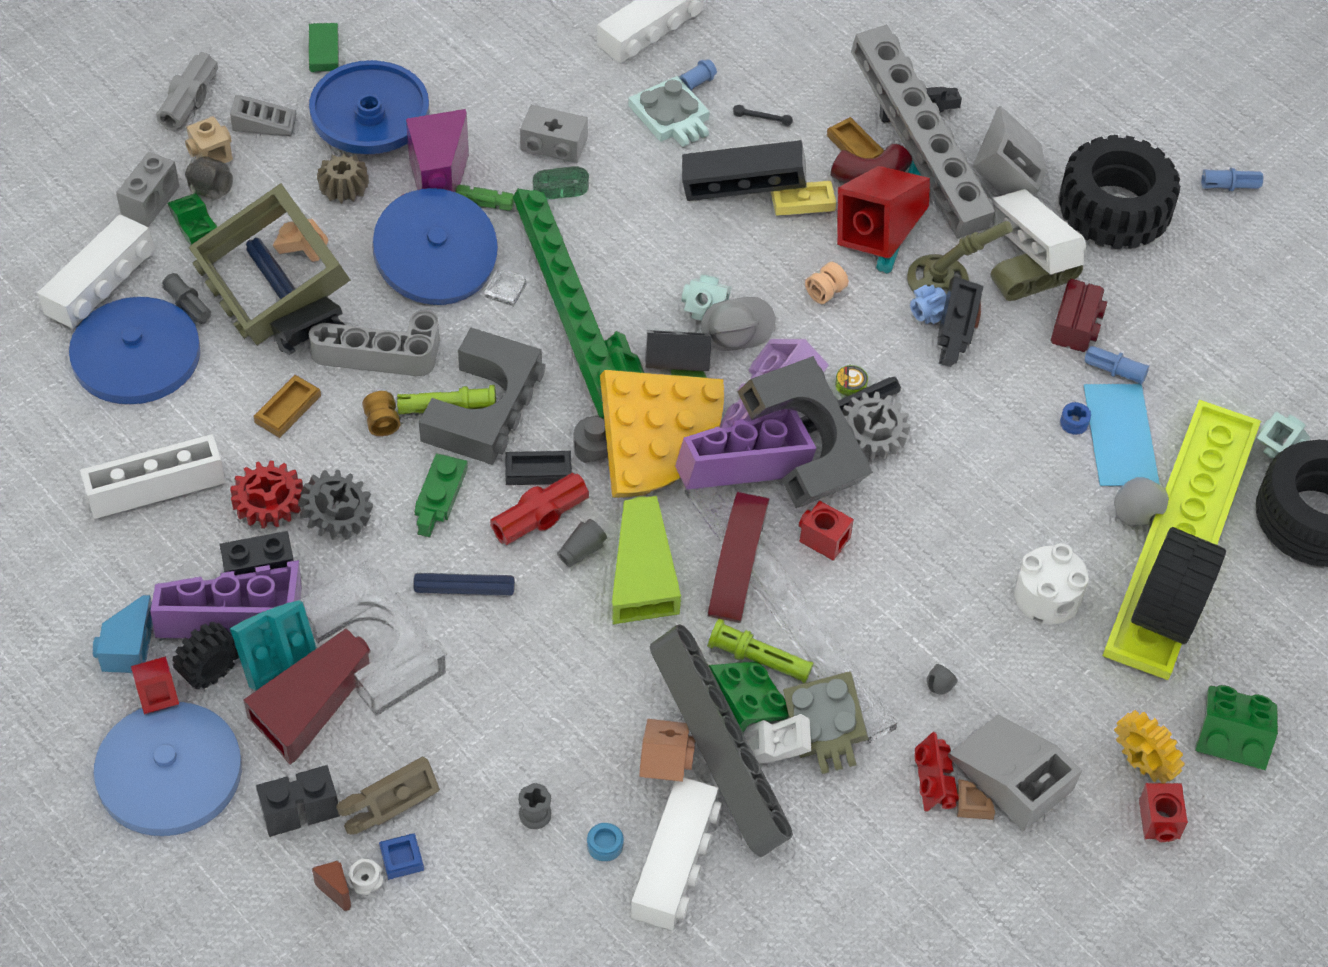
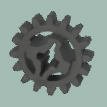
[298,470,373,540]

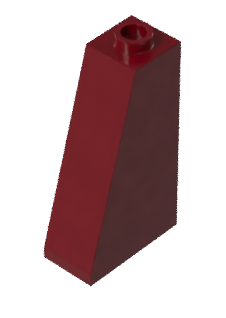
[243,628,370,765]

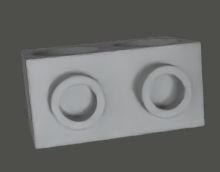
[116,152,180,227]

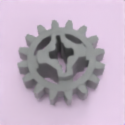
[842,392,911,460]

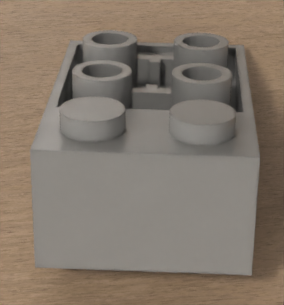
[972,106,1047,195]
[948,714,1083,831]

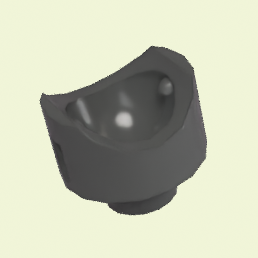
[573,416,608,463]

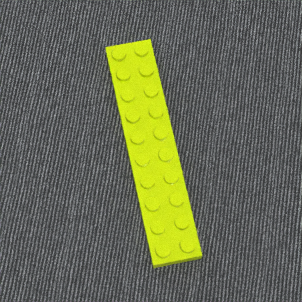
[1102,400,1261,681]

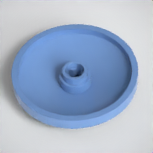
[94,702,242,836]

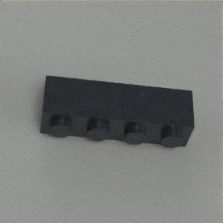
[682,140,807,201]

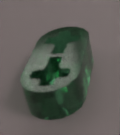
[532,166,589,200]

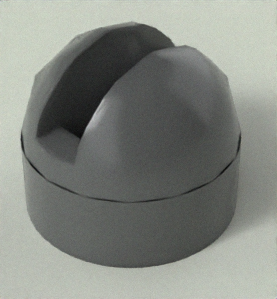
[926,664,958,695]

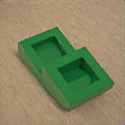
[167,193,217,246]

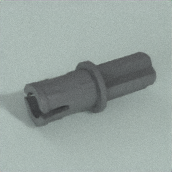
[162,273,211,324]

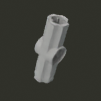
[156,52,218,131]

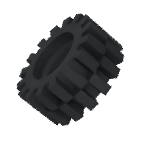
[172,622,239,689]

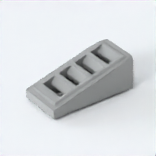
[230,95,297,136]

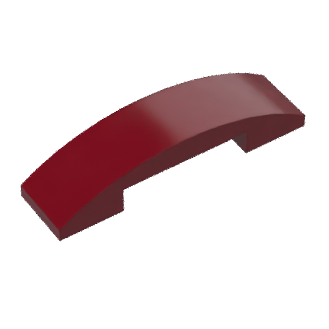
[708,492,770,623]

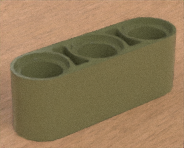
[990,254,1083,301]

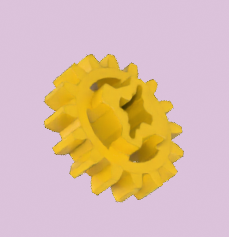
[1114,710,1185,783]

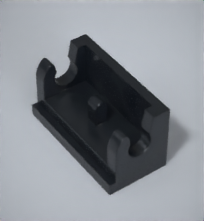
[270,296,345,355]
[645,330,712,371]

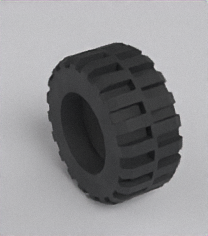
[1059,135,1181,249]

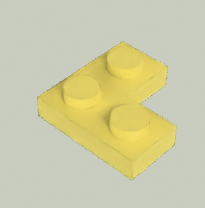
[771,181,836,216]

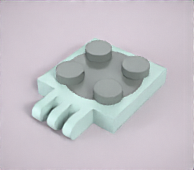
[628,76,710,147]

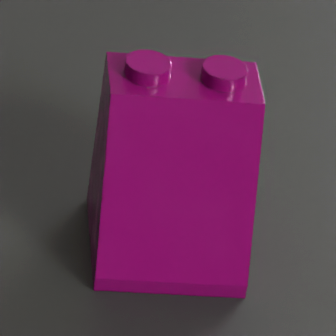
[406,109,469,192]

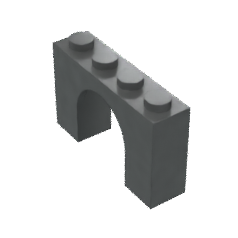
[419,327,546,465]
[737,356,873,509]

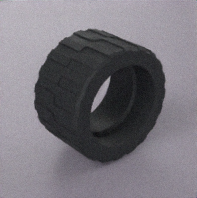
[1131,527,1226,645]

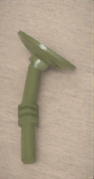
[907,221,1013,295]

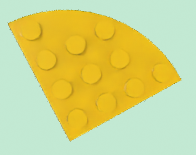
[600,370,724,498]

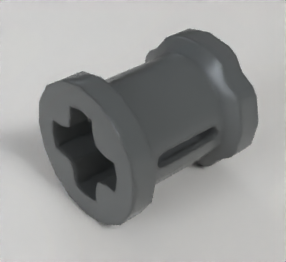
[518,783,551,829]

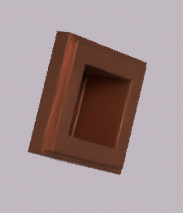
[312,861,351,911]

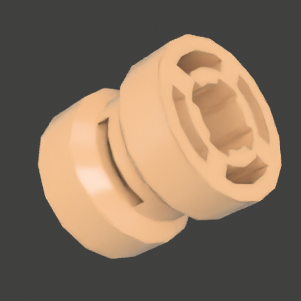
[805,262,849,304]

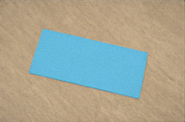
[1084,384,1160,486]

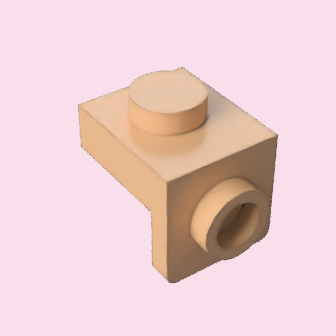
[273,219,328,262]

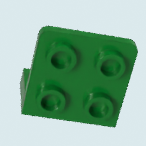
[709,662,789,732]
[1195,685,1278,770]

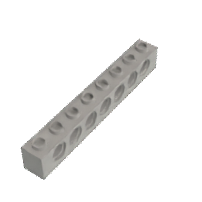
[851,24,996,239]

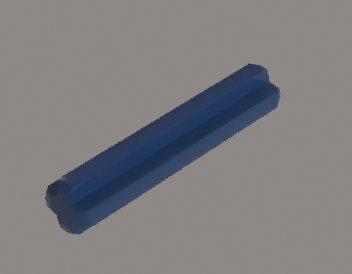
[246,237,295,299]
[413,573,515,595]

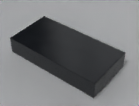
[505,451,572,485]

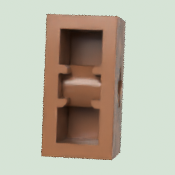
[639,719,695,782]

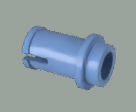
[679,59,717,91]

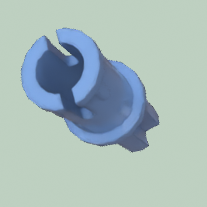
[1201,168,1263,191]
[1084,346,1150,384]

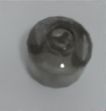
[185,156,233,200]

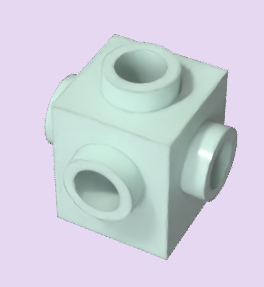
[681,274,732,321]
[1257,412,1311,459]

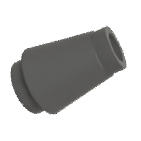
[557,519,607,567]

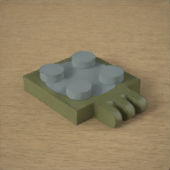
[783,671,869,774]

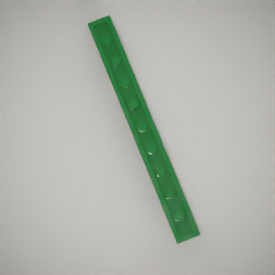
[513,188,616,419]

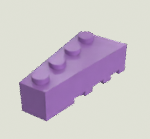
[675,409,817,490]
[150,560,302,638]

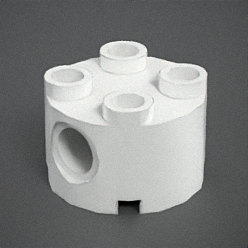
[1014,543,1089,625]

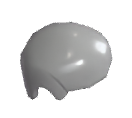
[1114,477,1169,526]

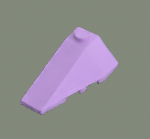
[719,339,829,429]

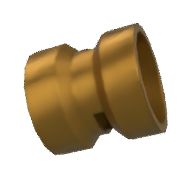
[362,391,401,437]

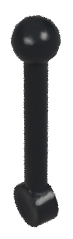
[733,105,793,126]

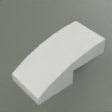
[743,714,811,764]

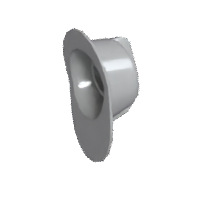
[701,297,776,351]

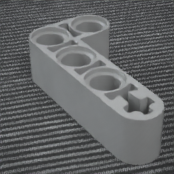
[309,310,440,376]

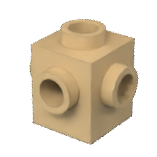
[185,116,233,171]

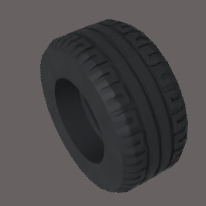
[1256,439,1328,567]

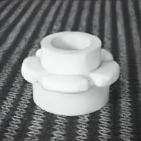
[346,859,383,895]

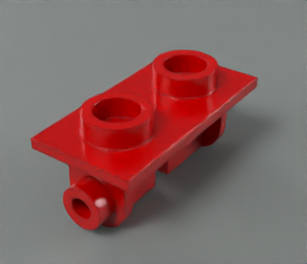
[914,731,959,812]

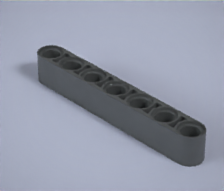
[650,624,793,857]

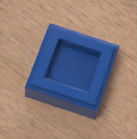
[379,833,424,880]

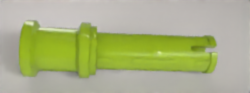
[397,385,497,415]
[707,619,814,683]

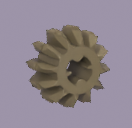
[317,152,369,204]

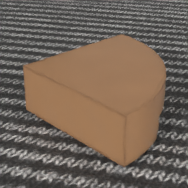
[957,779,995,820]

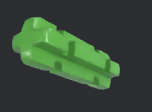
[455,184,515,211]

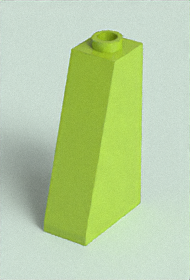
[611,496,681,624]

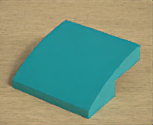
[230,600,317,691]

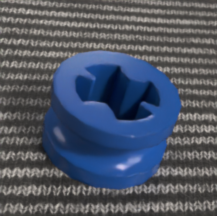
[1060,402,1091,435]

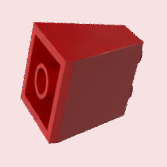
[837,166,930,258]

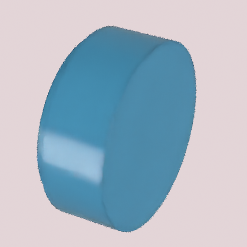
[587,823,624,861]

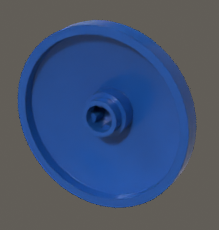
[309,60,429,154]
[372,188,498,305]
[69,297,200,405]

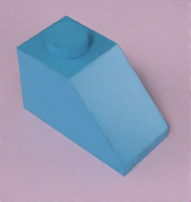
[93,595,153,673]

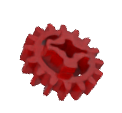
[230,460,303,529]

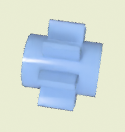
[910,285,947,324]

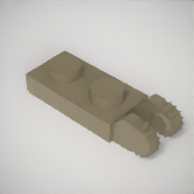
[336,756,440,835]

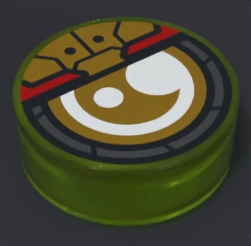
[835,365,868,396]

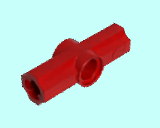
[490,472,589,545]

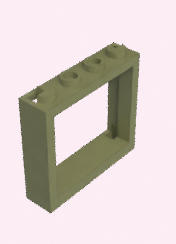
[188,183,351,346]

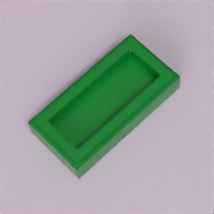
[309,23,339,72]

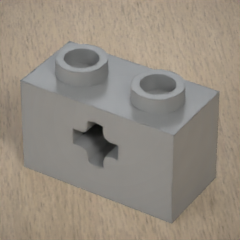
[520,104,588,163]

